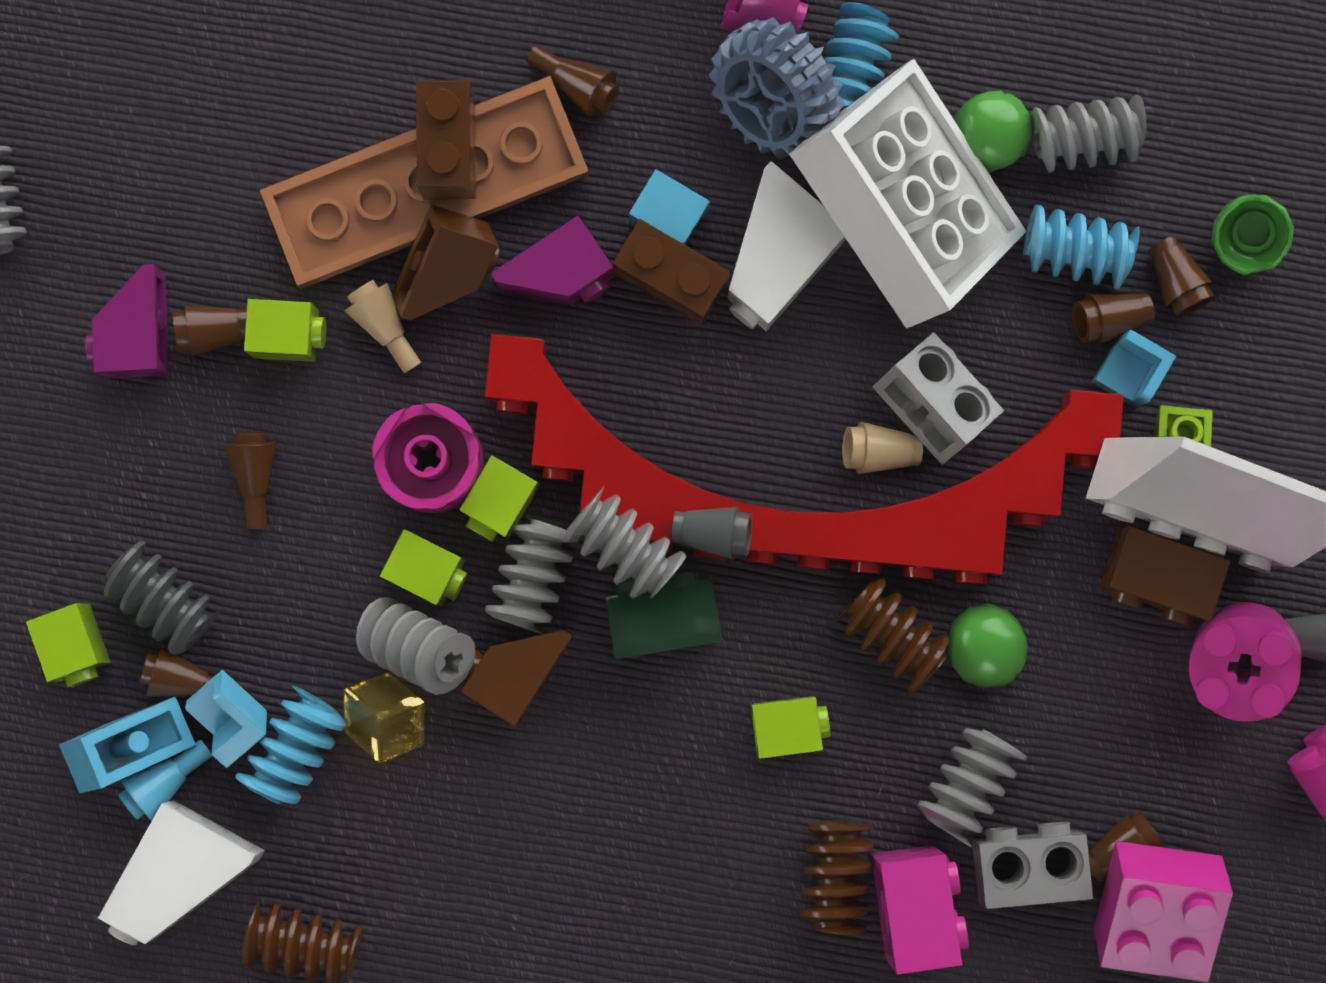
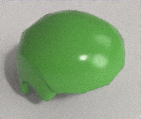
[953,90,1033,173]
[1211,194,1294,276]
[948,603,1028,689]

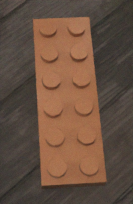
[260,76,589,289]

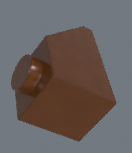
[392,204,499,320]
[461,630,574,726]

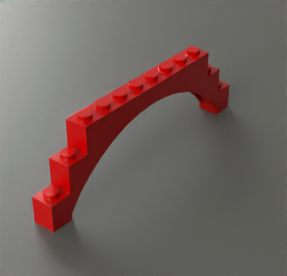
[485,334,1124,585]

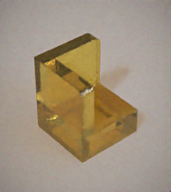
[344,673,424,763]

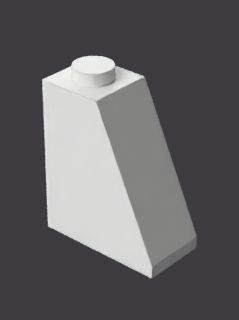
[727,161,846,331]
[98,800,265,945]

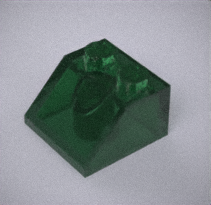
[606,571,723,659]

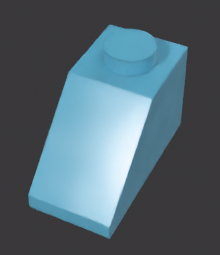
[59,697,196,793]

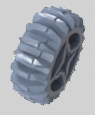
[709,17,845,160]

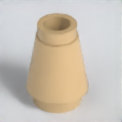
[842,422,923,474]

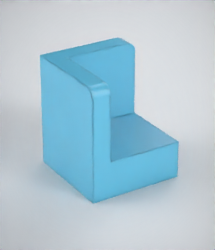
[629,169,710,244]
[1092,330,1176,409]
[185,670,267,768]

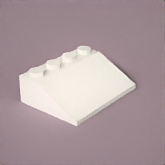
[789,59,1027,329]
[1086,437,1326,573]

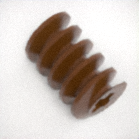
[833,577,949,694]
[800,820,875,935]
[242,901,363,983]

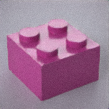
[1094,841,1233,982]
[870,845,969,975]

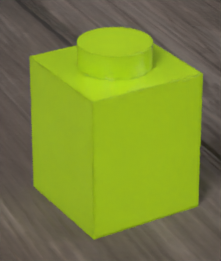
[244,299,326,362]
[459,455,540,542]
[380,529,468,606]
[26,603,111,688]
[750,696,830,759]

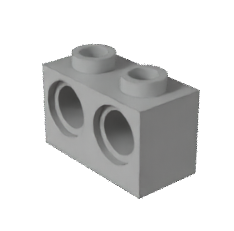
[872,332,1004,465]
[972,822,1093,909]

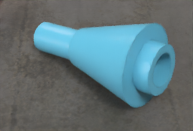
[118,739,213,821]

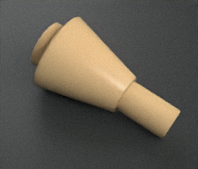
[344,280,421,373]

